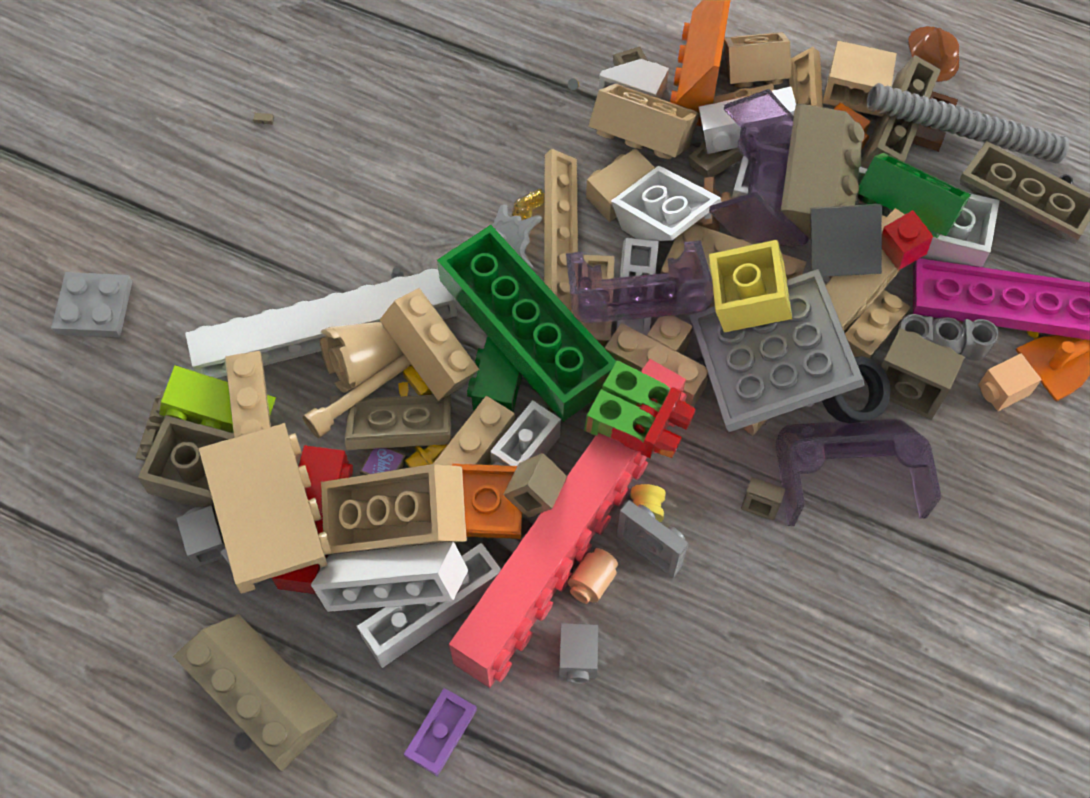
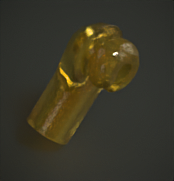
[511,189,545,220]

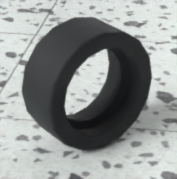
[822,356,891,424]

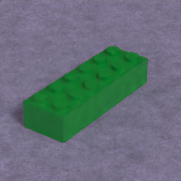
[437,225,616,422]

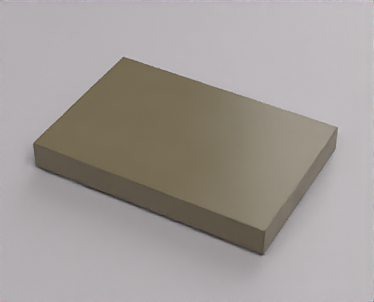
[345,394,451,450]

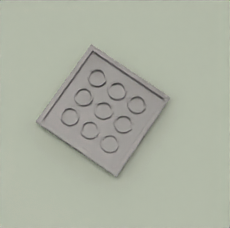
[690,269,865,433]

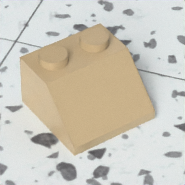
[724,32,791,88]

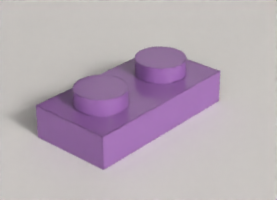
[404,688,477,777]

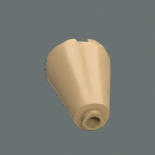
[320,322,404,393]

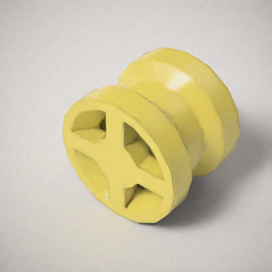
[630,484,666,522]

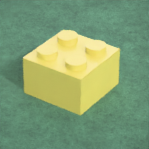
[709,240,792,333]

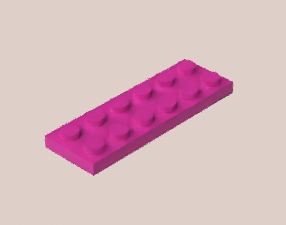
[913,258,1090,340]

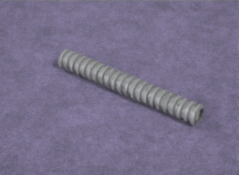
[867,83,1069,163]

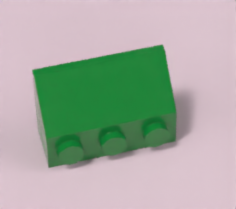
[858,153,971,238]

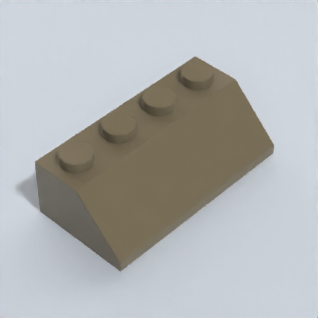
[781,104,864,240]
[960,141,1090,244]
[173,614,338,771]

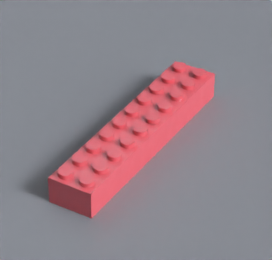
[449,359,687,688]

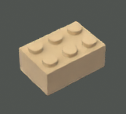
[588,83,700,159]

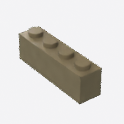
[861,55,941,169]

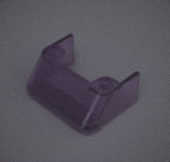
[709,89,809,248]
[776,419,942,526]

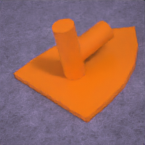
[1016,335,1090,402]

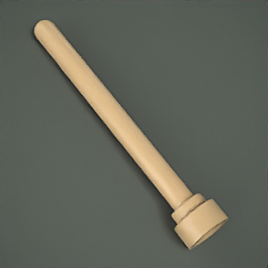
[303,354,412,438]

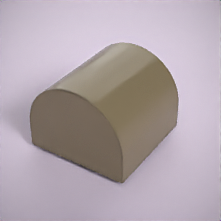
[741,477,786,520]

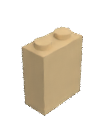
[822,41,897,116]

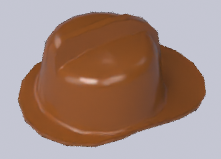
[908,26,959,82]

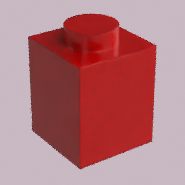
[882,210,933,271]

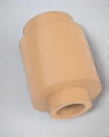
[568,548,618,604]

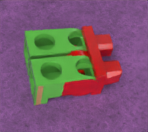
[584,360,696,458]

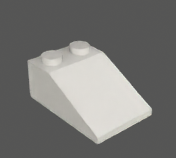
[611,166,722,241]

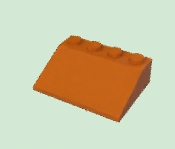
[670,0,731,126]

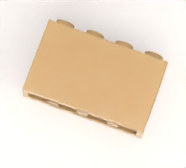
[199,423,331,594]

